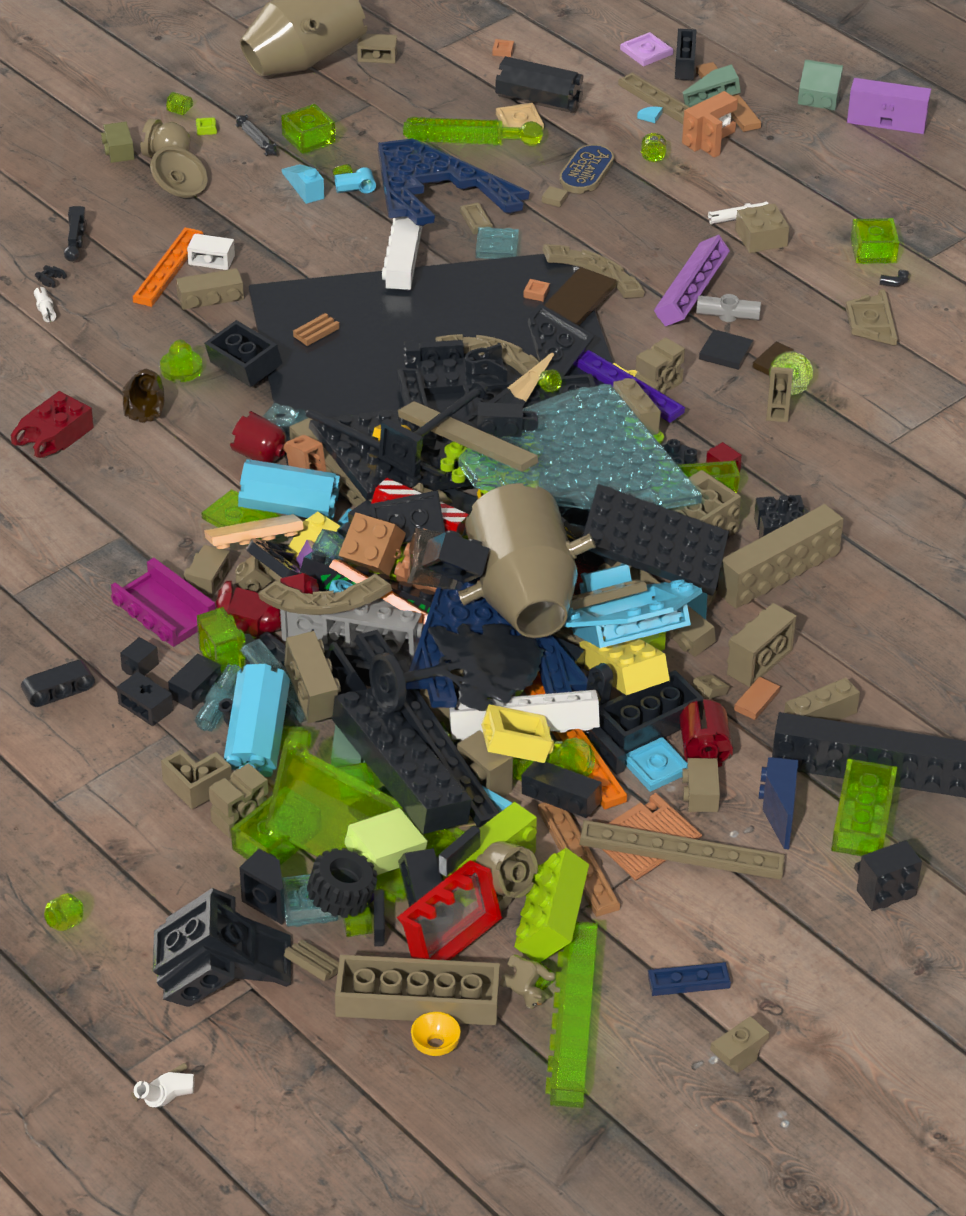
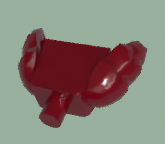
[216,580,281,639]

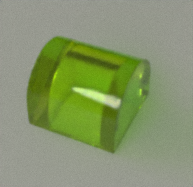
[166,92,193,115]
[343,907,372,937]

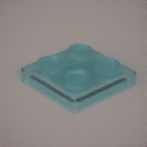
[476,227,519,259]

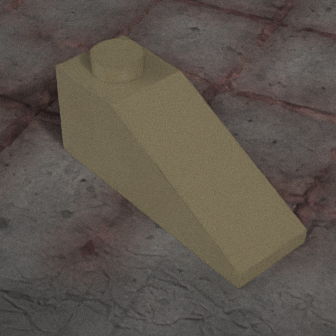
[766,367,793,422]

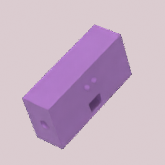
[847,78,931,134]

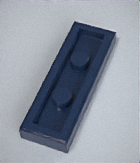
[647,962,731,996]

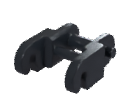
[35,265,67,288]

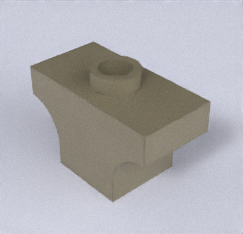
[710,1016,769,1073]

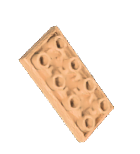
[204,514,304,549]

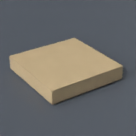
[496,103,544,135]

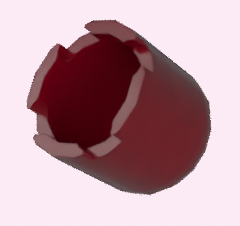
[230,411,286,463]

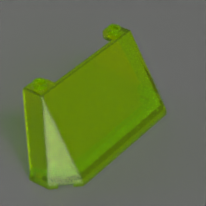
[265,737,465,903]

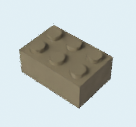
[727,603,796,687]
[284,631,341,723]

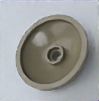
[150,146,208,198]

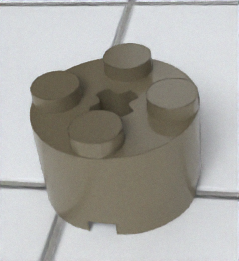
[476,841,538,898]

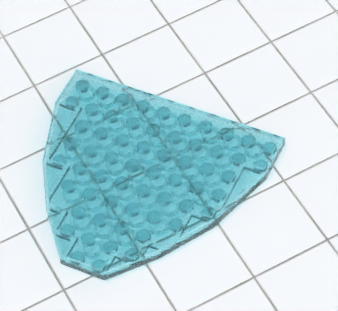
[458,384,702,509]

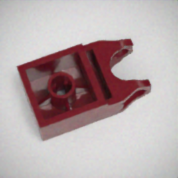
[11,391,94,458]

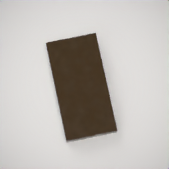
[544,267,617,326]

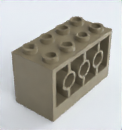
[651,470,741,537]

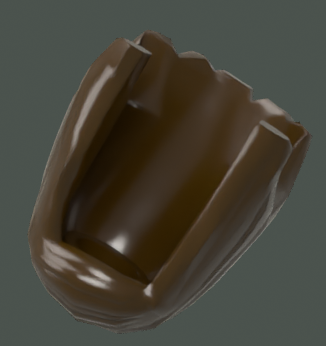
[122,369,165,423]

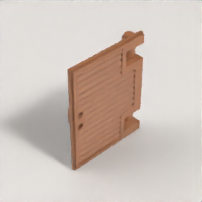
[602,793,702,881]

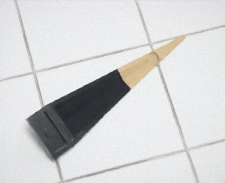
[461,353,554,449]

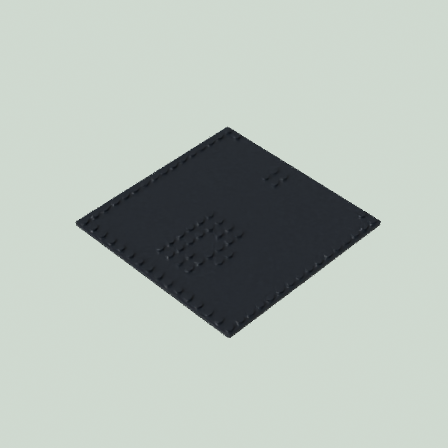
[249,254,645,499]

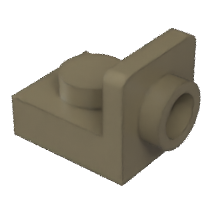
[692,674,730,710]

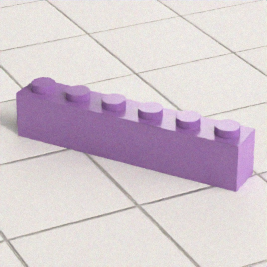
[654,235,730,327]

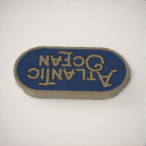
[559,144,614,194]

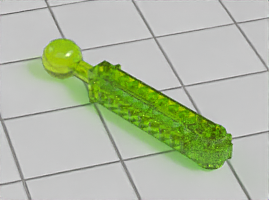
[403,117,544,146]

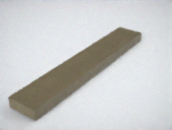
[618,73,690,124]

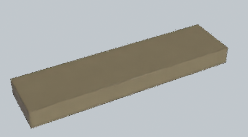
[570,579,647,610]

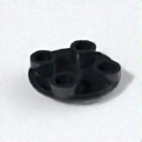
[653,439,698,471]

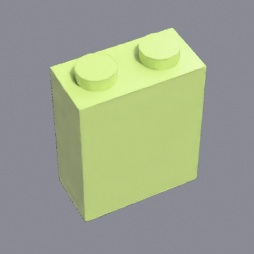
[345,808,427,875]

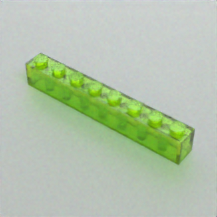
[545,921,598,1108]

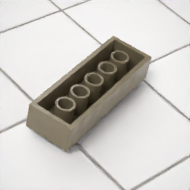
[717,504,844,609]
[335,955,500,1025]

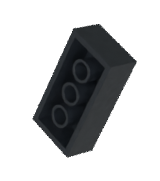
[599,670,704,754]

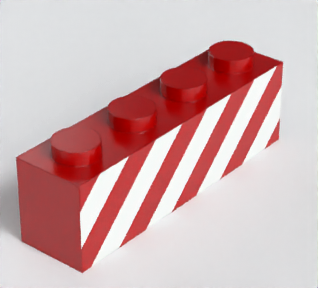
[371,478,469,535]

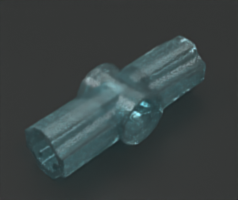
[194,664,243,732]

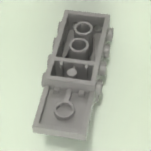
[280,598,425,668]

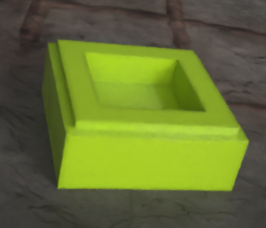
[196,117,217,135]

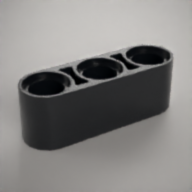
[21,660,95,707]

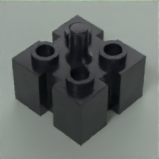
[754,495,806,539]

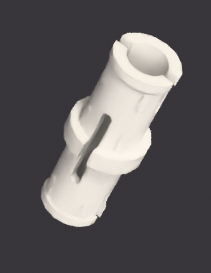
[34,287,56,322]

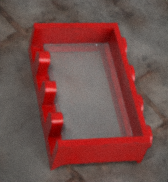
[397,860,502,960]

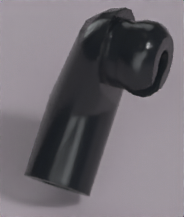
[879,269,909,287]

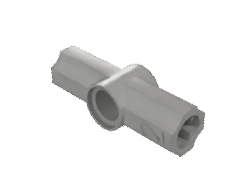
[696,294,761,322]

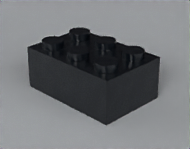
[204,320,283,387]

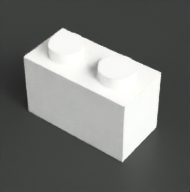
[187,234,235,270]

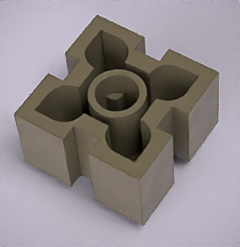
[635,337,685,394]
[209,763,269,838]

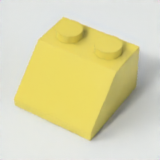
[289,512,343,561]

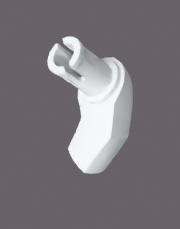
[134,1072,195,1107]

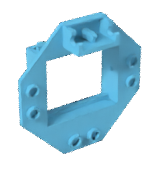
[563,563,702,648]

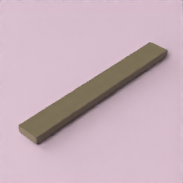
[398,401,538,472]
[579,820,785,880]

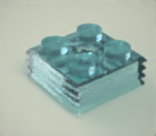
[282,874,338,927]

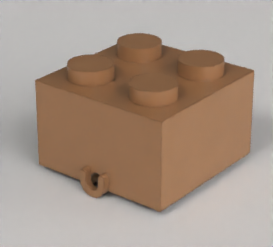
[338,512,406,576]

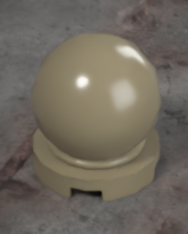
[140,118,191,158]

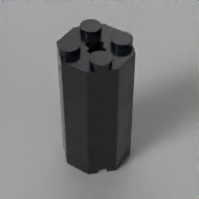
[495,56,583,113]

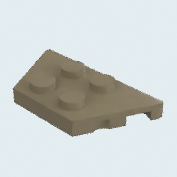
[846,289,897,345]

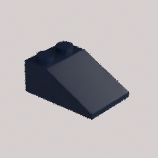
[759,757,798,850]

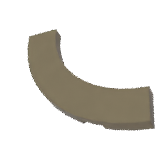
[542,244,645,298]
[436,334,546,377]
[258,574,392,615]

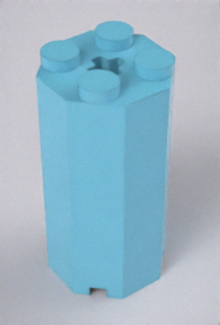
[238,459,340,520]
[224,664,290,777]

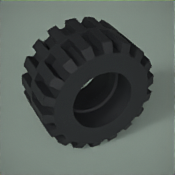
[307,848,377,918]

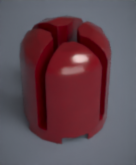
[679,699,733,767]

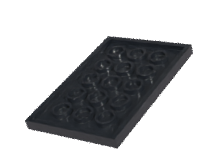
[582,484,729,596]

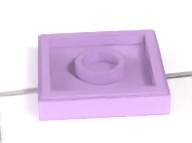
[620,32,673,66]

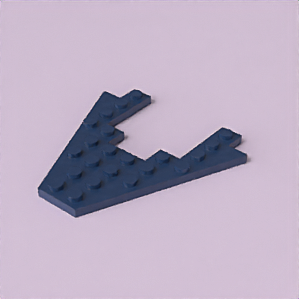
[377,138,530,226]
[406,575,588,708]

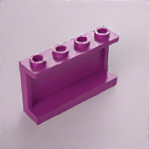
[111,558,216,647]

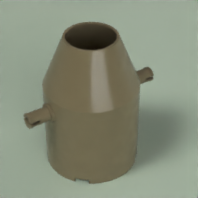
[240,0,367,76]
[458,483,596,638]

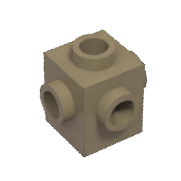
[235,556,272,593]

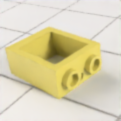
[481,704,554,763]

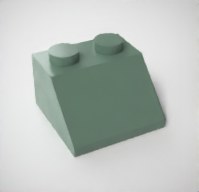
[798,59,843,110]

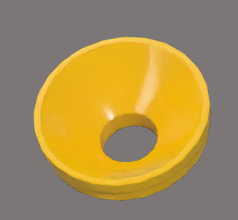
[411,1012,460,1056]

